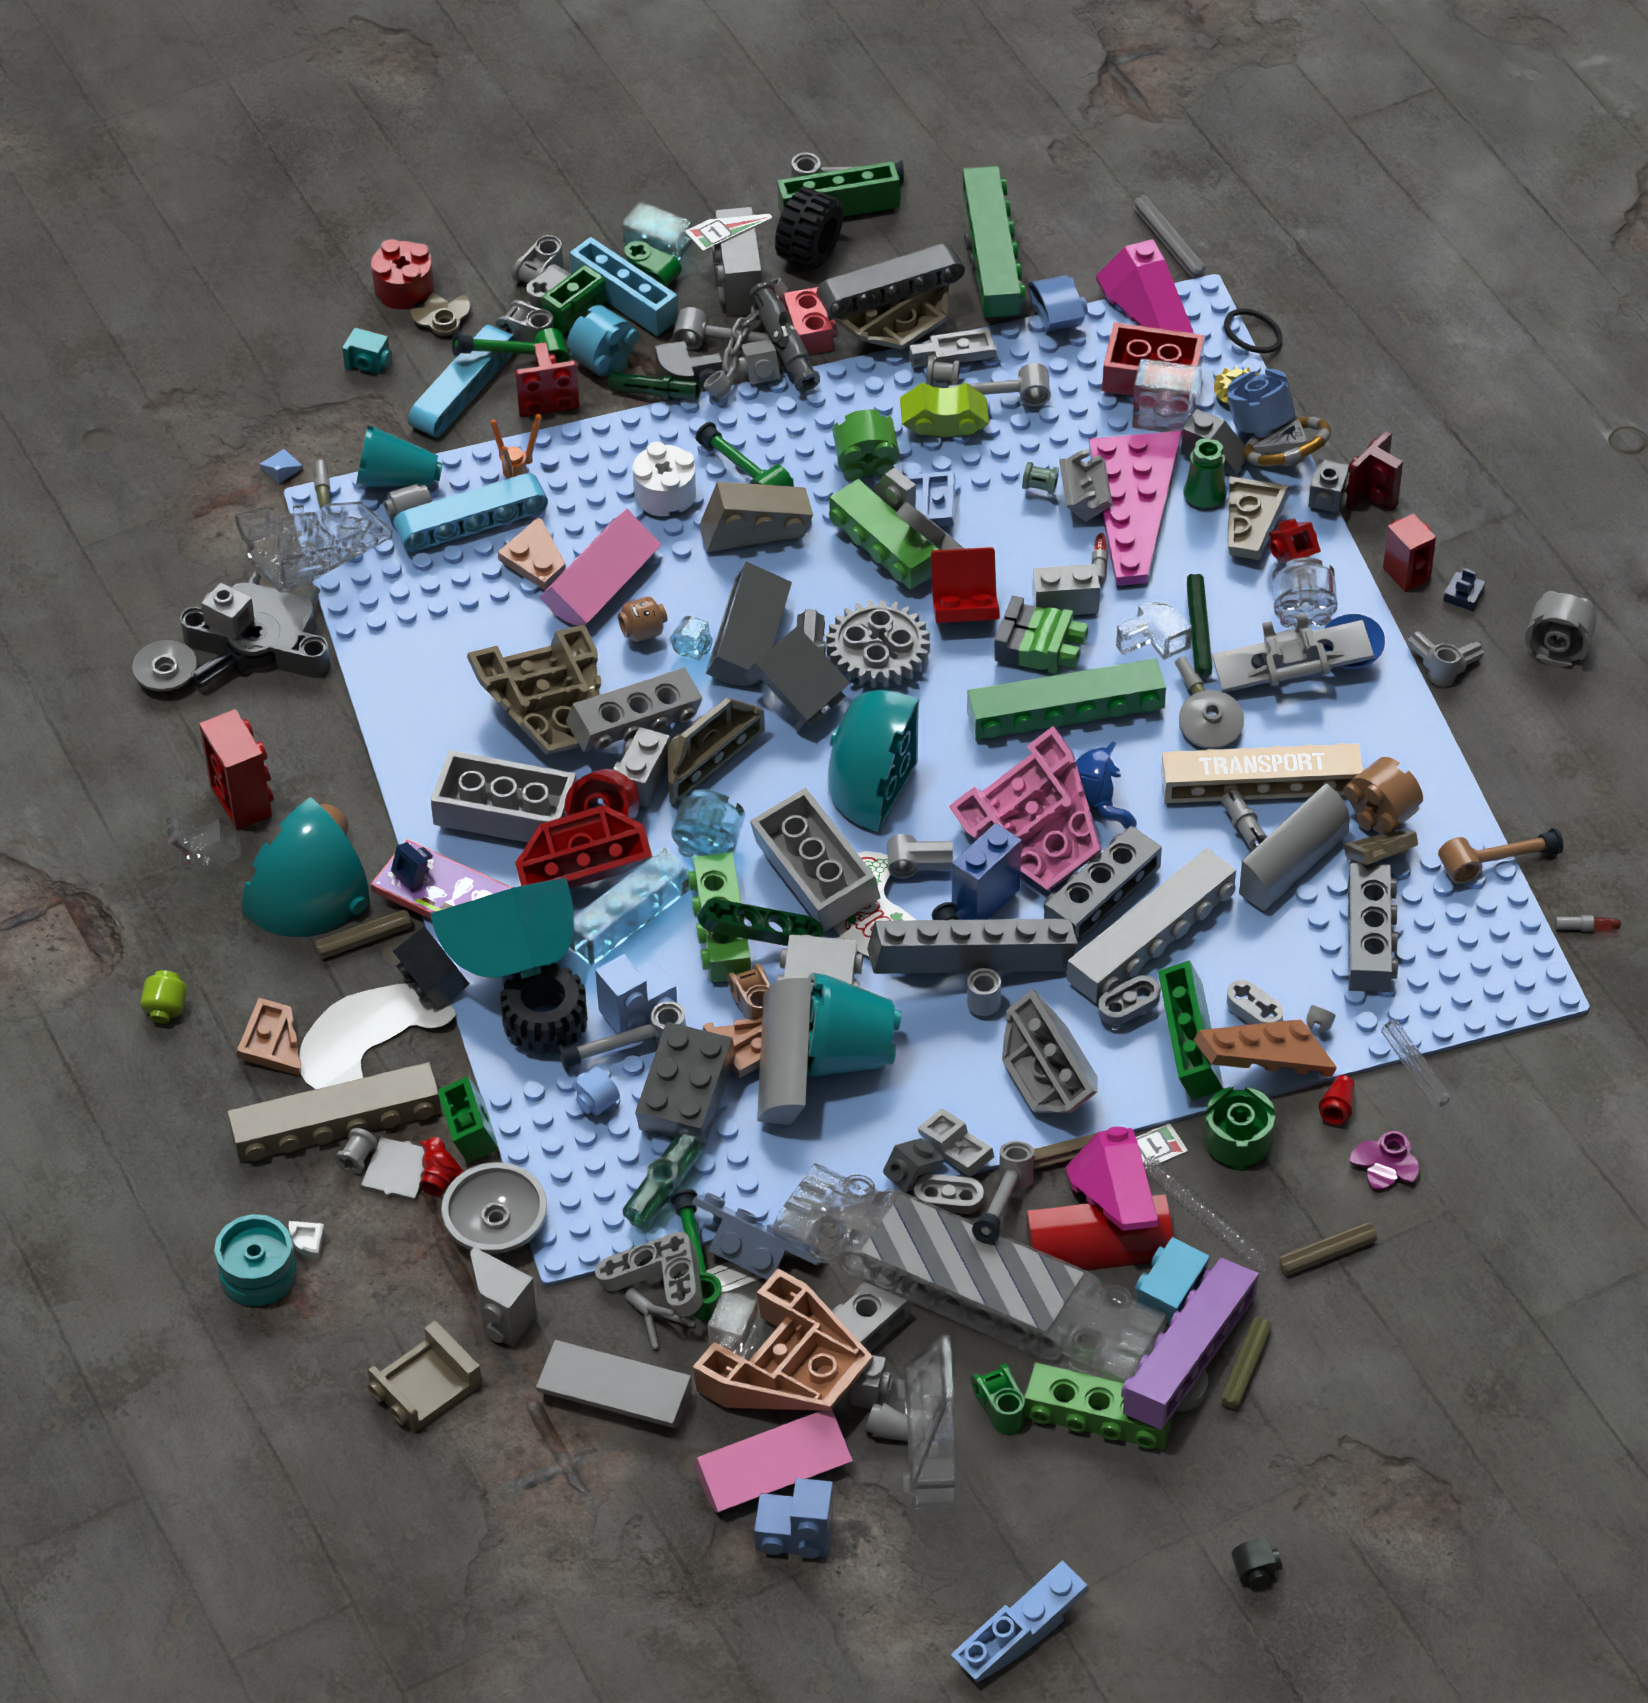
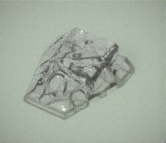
[235,502,393,592]

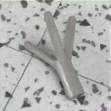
[625,1288,696,1350]

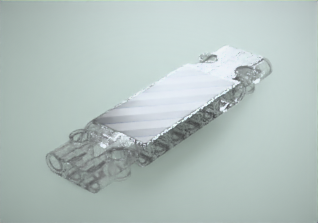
[773,1163,1168,1384]

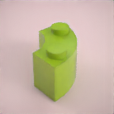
[900,382,989,437]

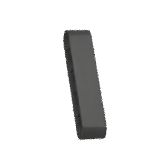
[816,244,965,319]

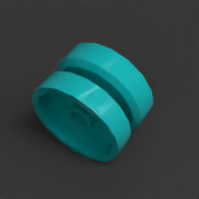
[214,1214,297,1306]

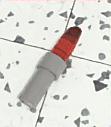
[1092,533,1108,584]
[1555,915,1621,932]

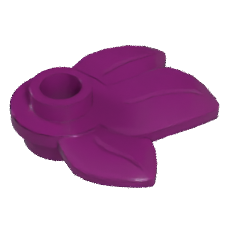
[1349,1130,1419,1190]

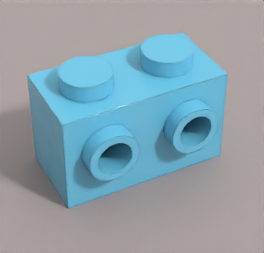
[1134,1237,1210,1325]

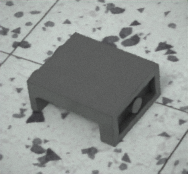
[744,626,850,731]

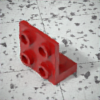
[931,547,1000,623]

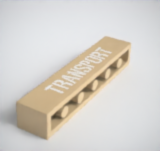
[1161,743,1363,803]

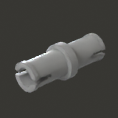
[1221,790,1267,850]

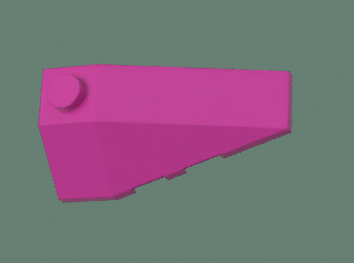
[1096,239,1194,333]
[1065,1126,1158,1231]

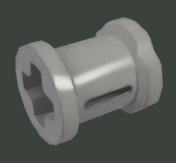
[926,358,960,386]
[335,1128,378,1174]

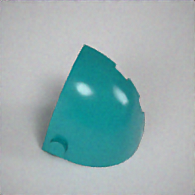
[828,690,919,832]
[242,797,370,937]
[430,877,574,979]

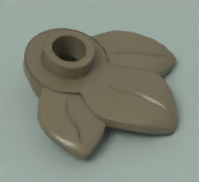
[410,293,470,336]

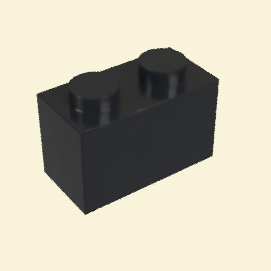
[393,926,470,1009]

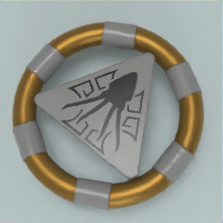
[1243,416,1331,467]

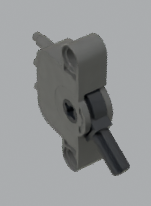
[180,572,331,688]

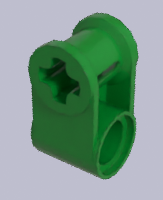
[624,241,682,288]
[970,1363,1025,1435]

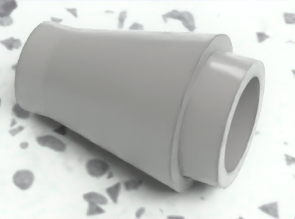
[865,1402,920,1443]

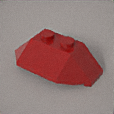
[515,805,653,889]

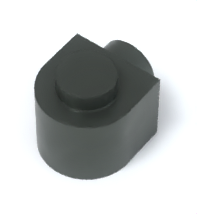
[1231,1537,1282,1587]

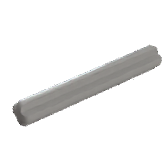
[1134,195,1206,279]

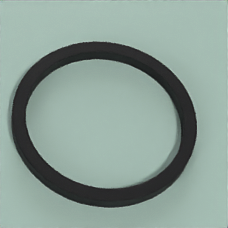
[1223,308,1283,354]

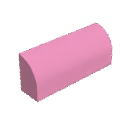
[539,508,662,626]
[693,1410,853,1512]

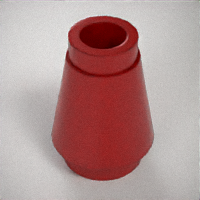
[1318,1075,1355,1125]

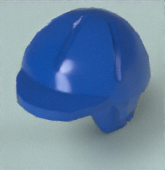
[1076,741,1137,829]

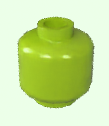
[140,970,187,1023]

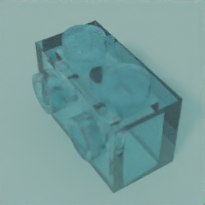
[622,202,693,261]

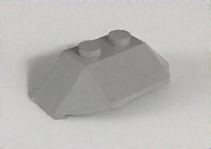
[1002,989,1098,1113]

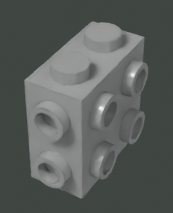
[777,935,863,987]

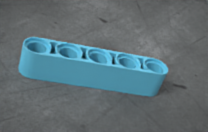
[408,325,517,438]
[393,473,548,552]

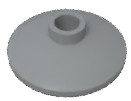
[132,640,197,691]
[1179,690,1244,749]

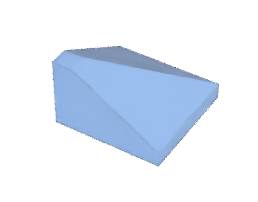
[259,449,303,484]

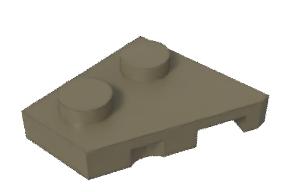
[1343,828,1418,865]

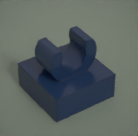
[1443,568,1486,611]
[391,842,433,890]

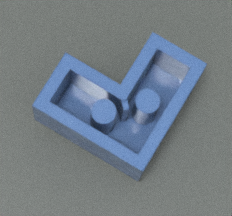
[754,1478,833,1559]

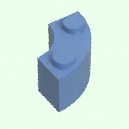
[1027,275,1088,333]

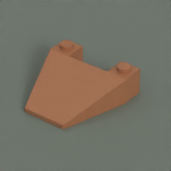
[693,1269,873,1411]

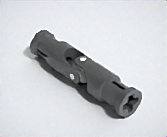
[749,281,820,392]

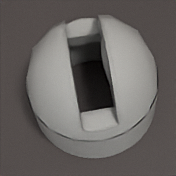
[1306,1005,1336,1033]

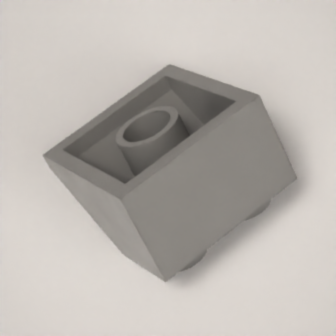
[470,1247,537,1347]

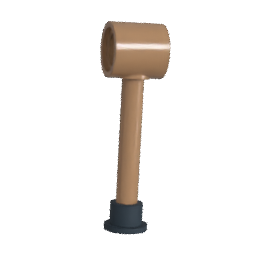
[1438,828,1563,884]

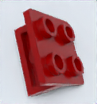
[515,343,580,417]

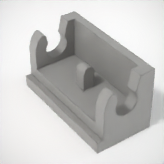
[1059,449,1113,522]

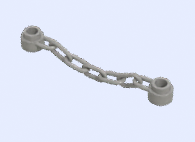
[703,278,788,399]

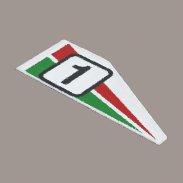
[685,214,772,250]
[1136,1123,1188,1163]

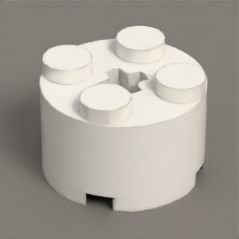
[632,441,696,516]

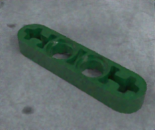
[697,899,823,946]

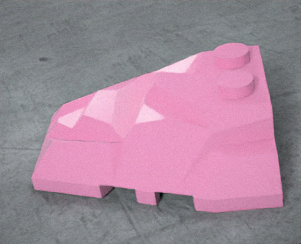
[949,726,1102,891]

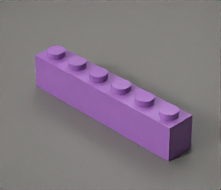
[1121,1257,1259,1430]

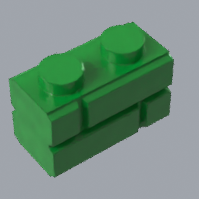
[541,265,606,334]

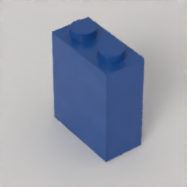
[952,823,1022,920]

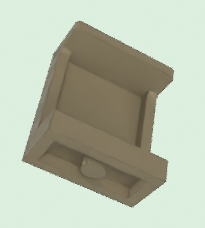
[367,1320,482,1433]

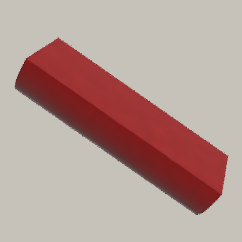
[1026,1194,1173,1271]

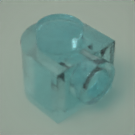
[670,616,713,661]

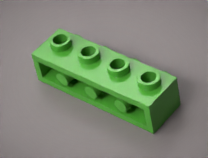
[829,479,939,590]

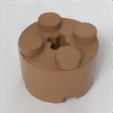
[1343,757,1423,834]

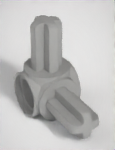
[1407,631,1484,687]

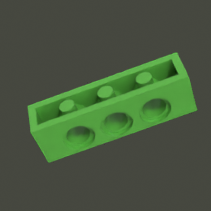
[688,852,751,983]
[1024,1362,1174,1450]

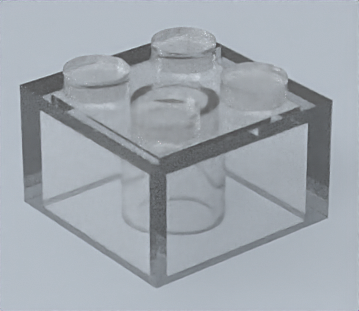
[1132,359,1202,435]

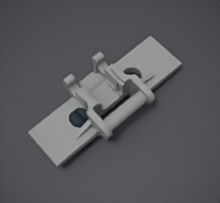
[1212,613,1374,693]

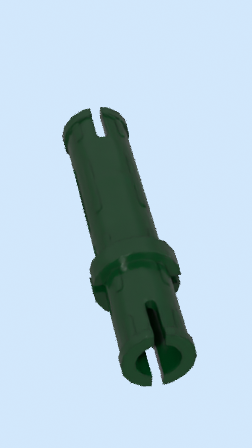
[608,372,701,401]

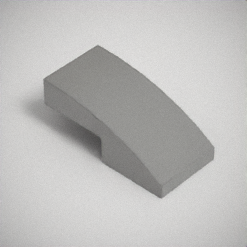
[918,1108,994,1177]

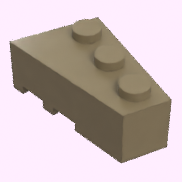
[699,481,813,552]

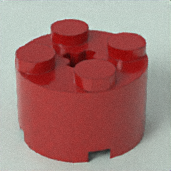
[371,239,434,310]
[565,769,639,820]

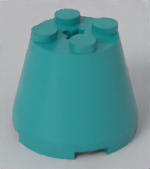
[807,972,901,1077]

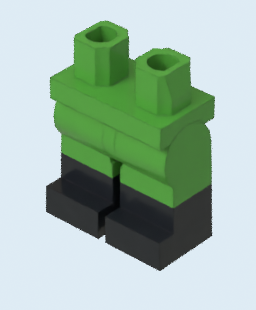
[994,595,1089,674]

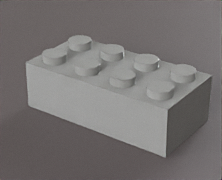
[430,750,577,842]
[750,787,881,932]

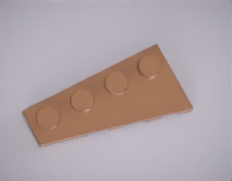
[1194,1019,1337,1077]

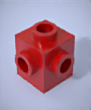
[1269,518,1321,566]

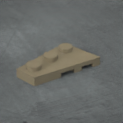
[1228,476,1290,560]

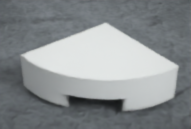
[289,1221,325,1260]

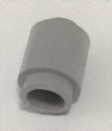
[384,484,432,519]

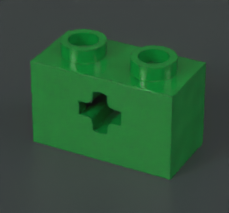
[437,1076,499,1163]

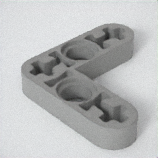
[896,501,964,550]
[595,1232,703,1317]

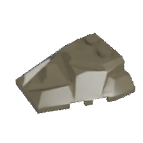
[467,624,601,755]

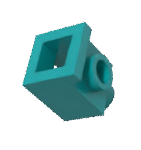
[342,328,392,374]

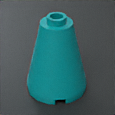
[356,425,443,488]

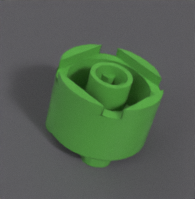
[832,409,900,480]

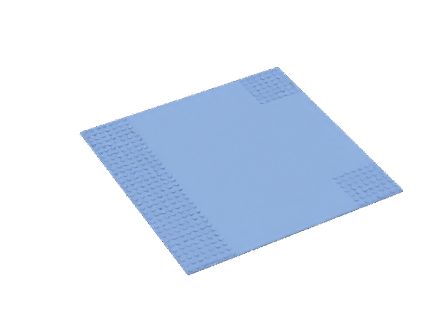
[284,274,1589,1287]

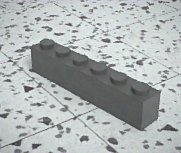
[867,919,1078,974]

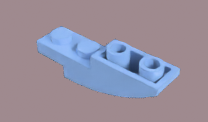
[951,1560,1089,1682]

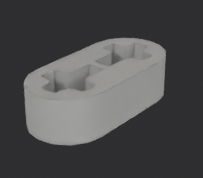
[1226,980,1284,1025]

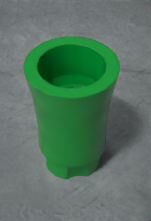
[1183,438,1227,508]

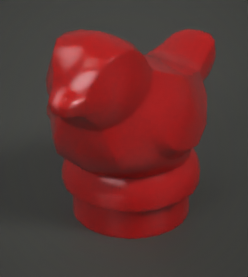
[419,1137,465,1197]

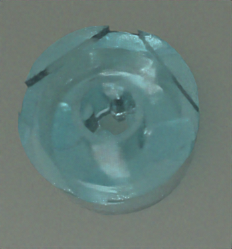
[671,790,746,858]

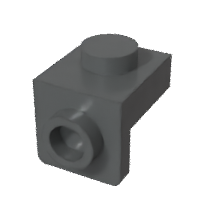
[883,1138,945,1192]

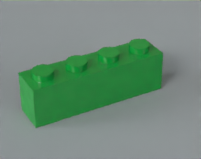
[777,161,900,217]
[1158,960,1224,1100]

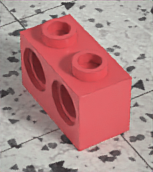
[784,287,837,355]

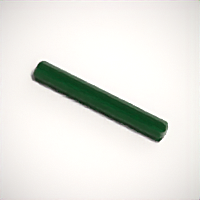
[1186,573,1213,677]

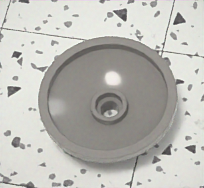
[441,1162,547,1254]

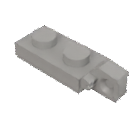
[909,328,996,367]

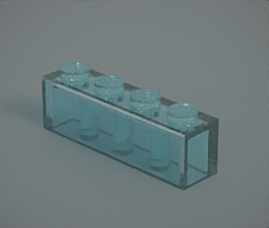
[569,847,689,966]

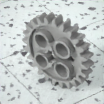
[826,599,930,688]

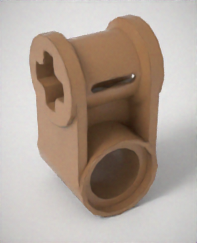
[727,963,770,1020]

